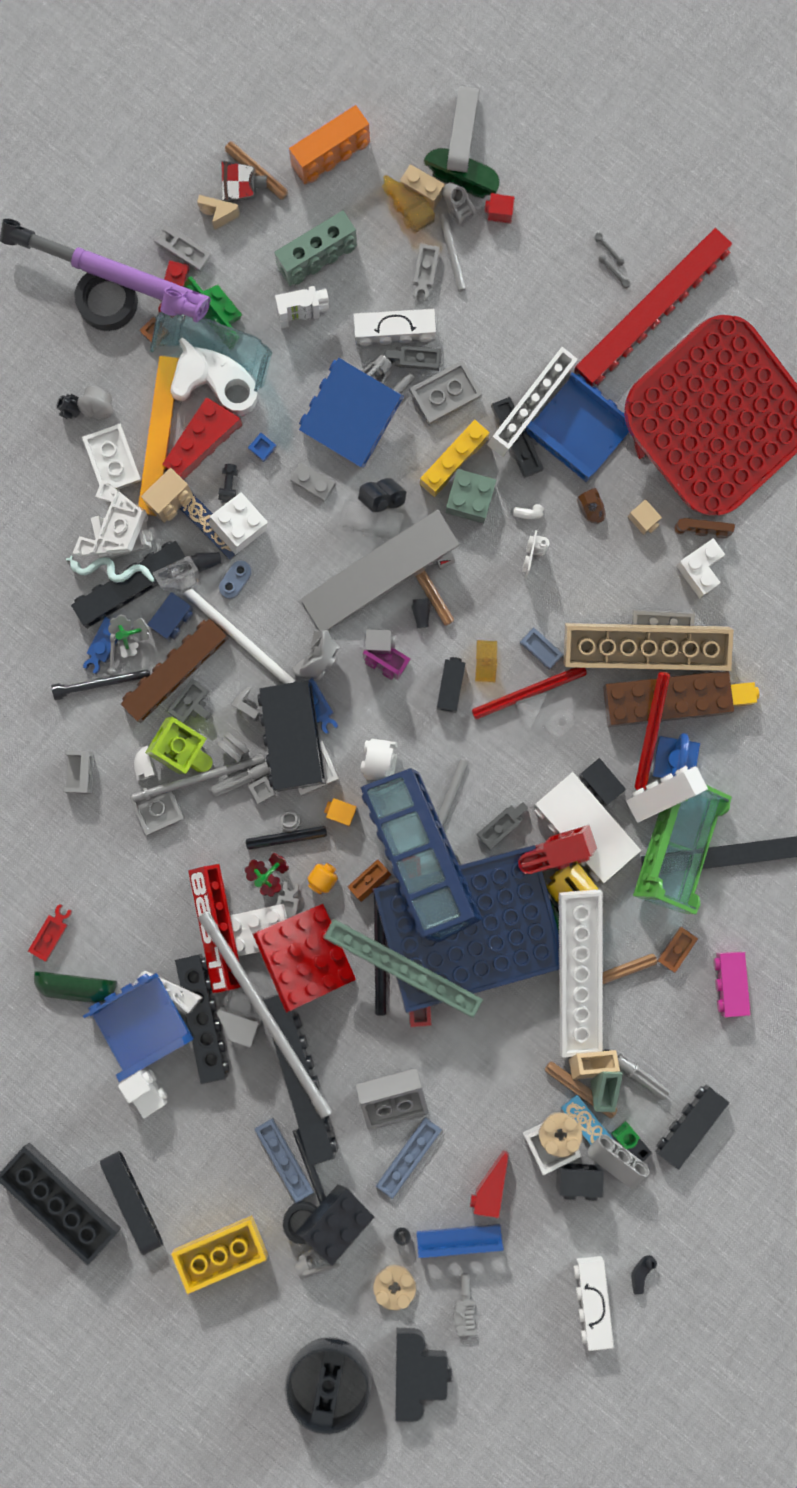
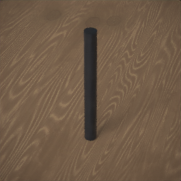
[292,1128,326,1204]

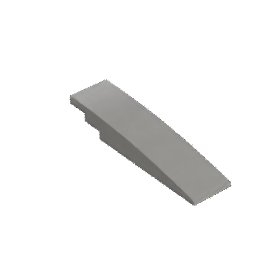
[301,510,460,631]

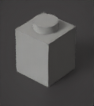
[366,629,395,654]

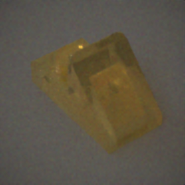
[475,640,497,682]

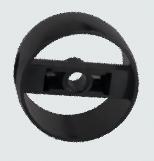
[285,1337,372,1434]

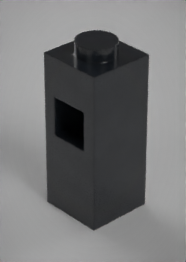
[436,657,466,713]

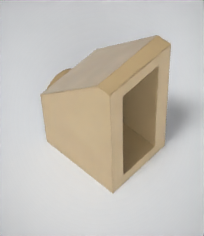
[569,1050,620,1080]

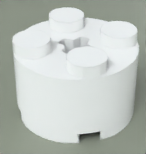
[360,739,398,783]

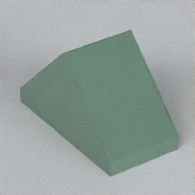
[591,1072,623,1112]

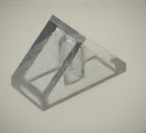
[515,693,547,733]

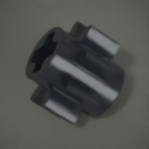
[56,393,80,419]

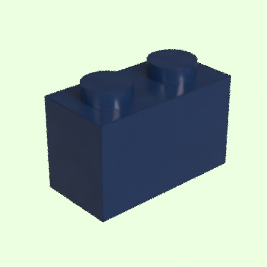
[147,592,194,642]

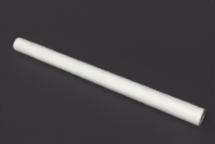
[183,587,296,684]

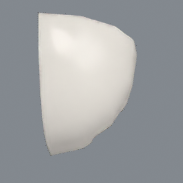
[134,745,157,782]

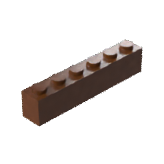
[121,618,229,724]

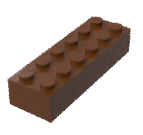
[603,671,734,727]

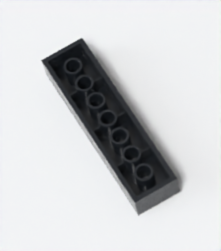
[262,994,339,1166]

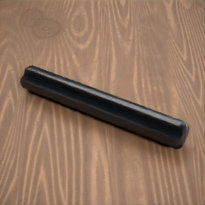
[246,826,327,850]

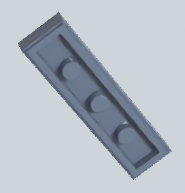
[375,1117,442,1199]
[254,1118,314,1203]

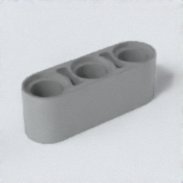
[587,1134,649,1189]

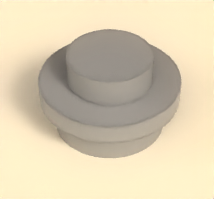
[280,811,301,832]

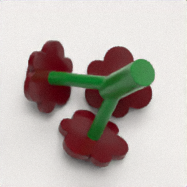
[244,853,289,897]

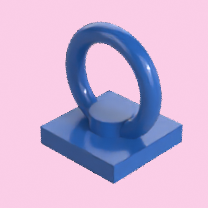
[652,733,700,778]

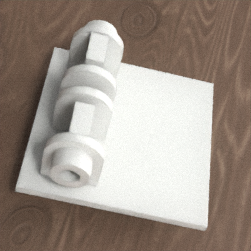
[522,530,549,578]

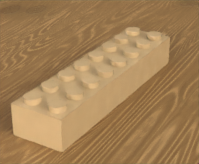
[563,623,734,671]

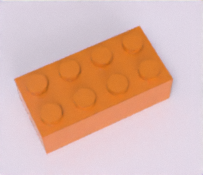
[289,105,370,185]

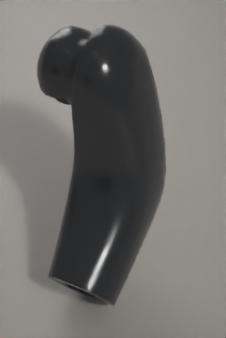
[631,1255,657,1295]

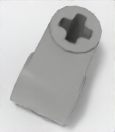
[442,183,476,225]

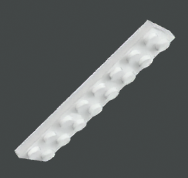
[559,890,603,1058]

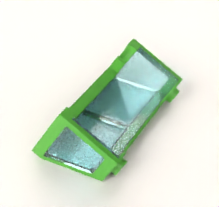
[633,785,732,915]

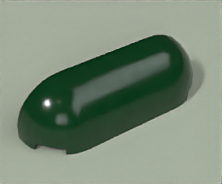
[424,148,500,198]
[34,971,117,1003]

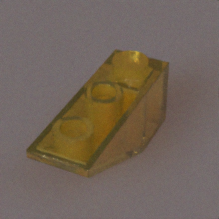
[382,175,435,234]

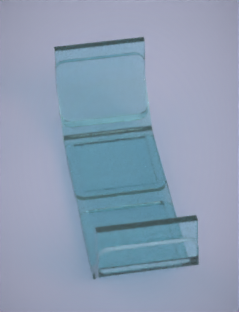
[150,311,272,392]

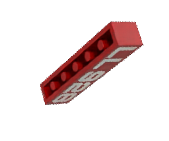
[188,864,241,993]

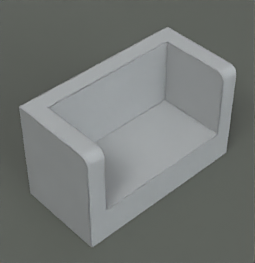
[63,751,93,794]

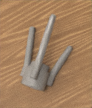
[362,355,392,384]
[295,1249,342,1279]

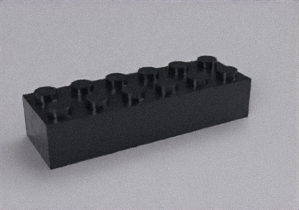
[0,1142,121,1266]

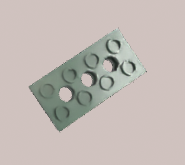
[274,210,357,287]

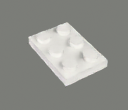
[82,424,142,490]
[230,904,287,956]

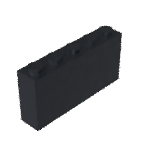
[257,680,326,792]

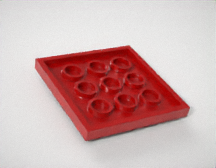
[252,904,356,1012]

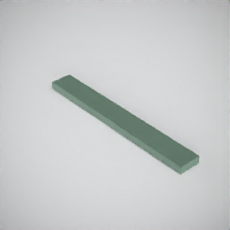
[323,919,483,1018]

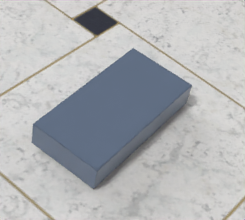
[520,627,564,670]

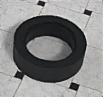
[75,273,138,331]

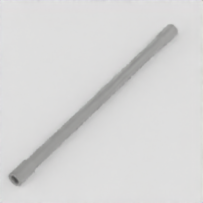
[198,911,332,1119]

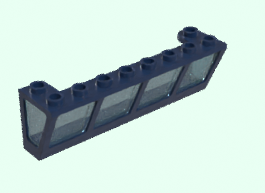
[360,768,483,942]

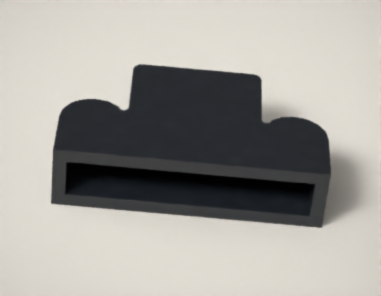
[395,1328,452,1422]

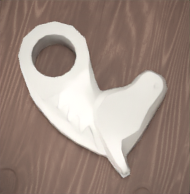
[170,338,257,416]

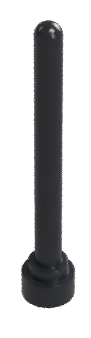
[51,670,150,701]

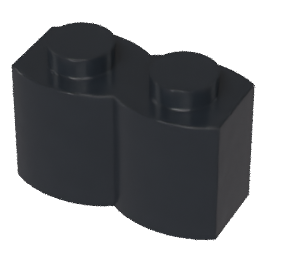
[358,478,407,513]

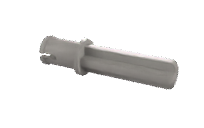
[211,762,271,797]
[617,1053,670,1100]

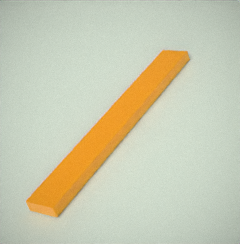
[138,356,179,516]

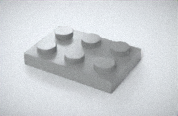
[410,360,482,425]

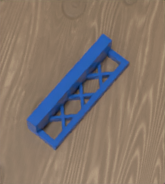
[416,1224,504,1258]

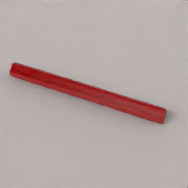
[472,667,587,719]
[634,672,670,791]

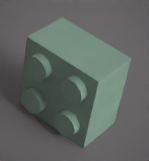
[445,469,496,524]

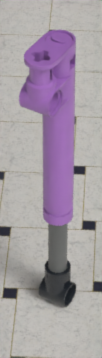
[0,219,211,323]

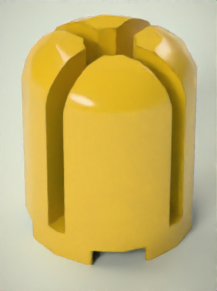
[545,861,599,904]

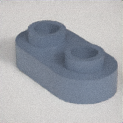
[219,561,252,599]

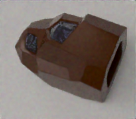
[577,488,606,524]

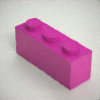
[714,951,750,1017]

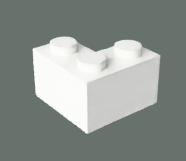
[676,538,725,599]
[118,1067,168,1119]

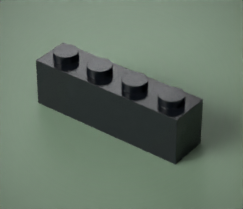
[656,1085,730,1170]

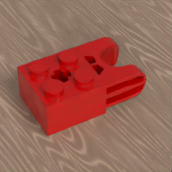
[518,825,597,874]

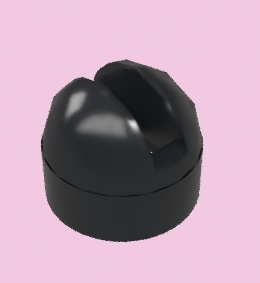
[393,1227,411,1246]

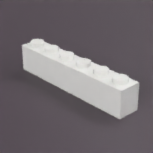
[487,347,578,457]

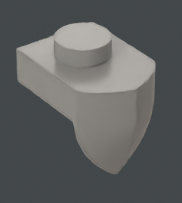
[231,687,261,721]

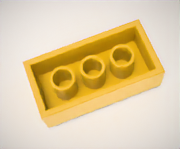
[171,1215,268,1294]

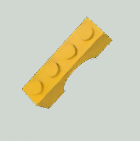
[420,419,490,498]

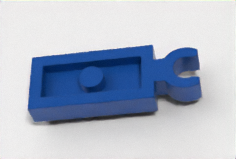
[83,617,118,674]
[308,678,338,734]

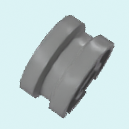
[217,732,249,763]

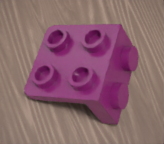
[362,648,411,680]

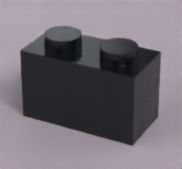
[579,758,626,806]

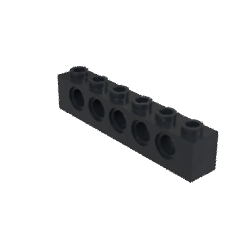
[175,954,230,1084]

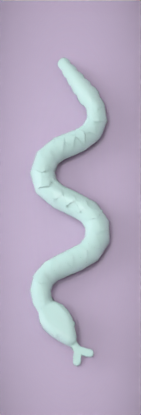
[66,555,154,583]

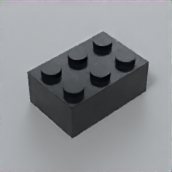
[295,1184,375,1266]

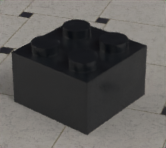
[556,1163,604,1201]

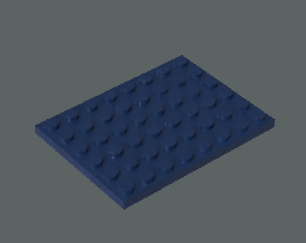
[373,845,559,1013]

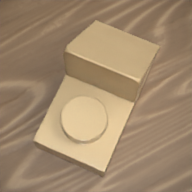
[197,195,240,230]

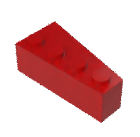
[162,397,243,480]

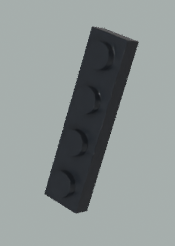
[491,397,544,478]

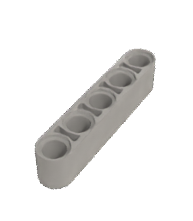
[447,86,479,172]

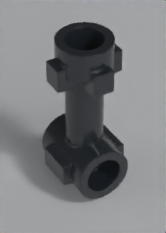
[218,464,238,503]

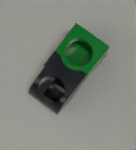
[612,1121,652,1162]

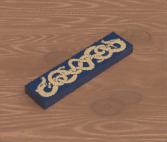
[179,493,239,561]

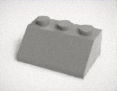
[356,1068,429,1130]

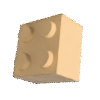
[141,468,193,523]

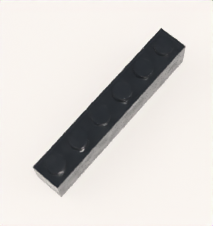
[71,540,191,629]

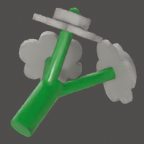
[108,615,149,659]

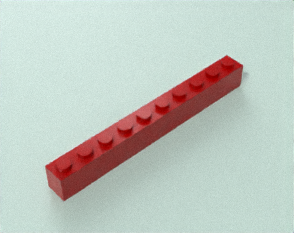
[573,227,733,387]

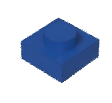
[248,433,277,462]

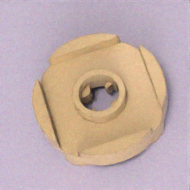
[539,1112,582,1157]
[374,1265,416,1310]

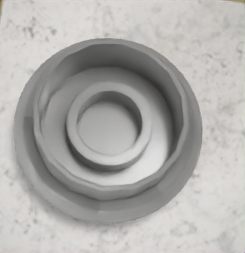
[77,386,113,420]

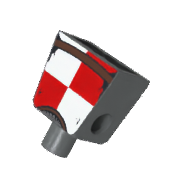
[221,161,268,202]

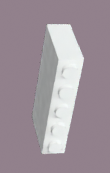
[534,772,641,883]

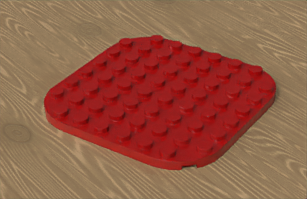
[625,314,797,515]

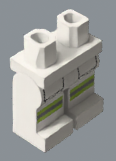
[275,286,329,328]

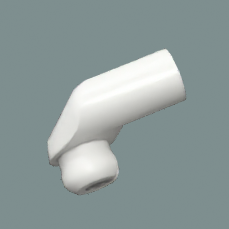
[513,504,544,519]

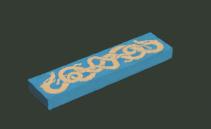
[561,1094,614,1145]

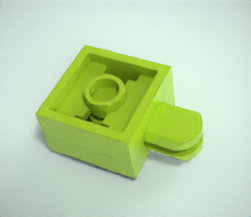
[145,717,213,775]

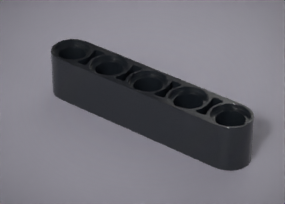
[100,1151,163,1255]

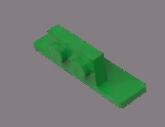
[183,277,242,349]

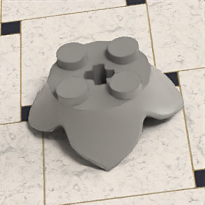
[292,630,340,681]

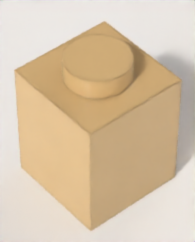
[628,499,662,535]

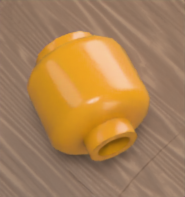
[307,863,338,895]

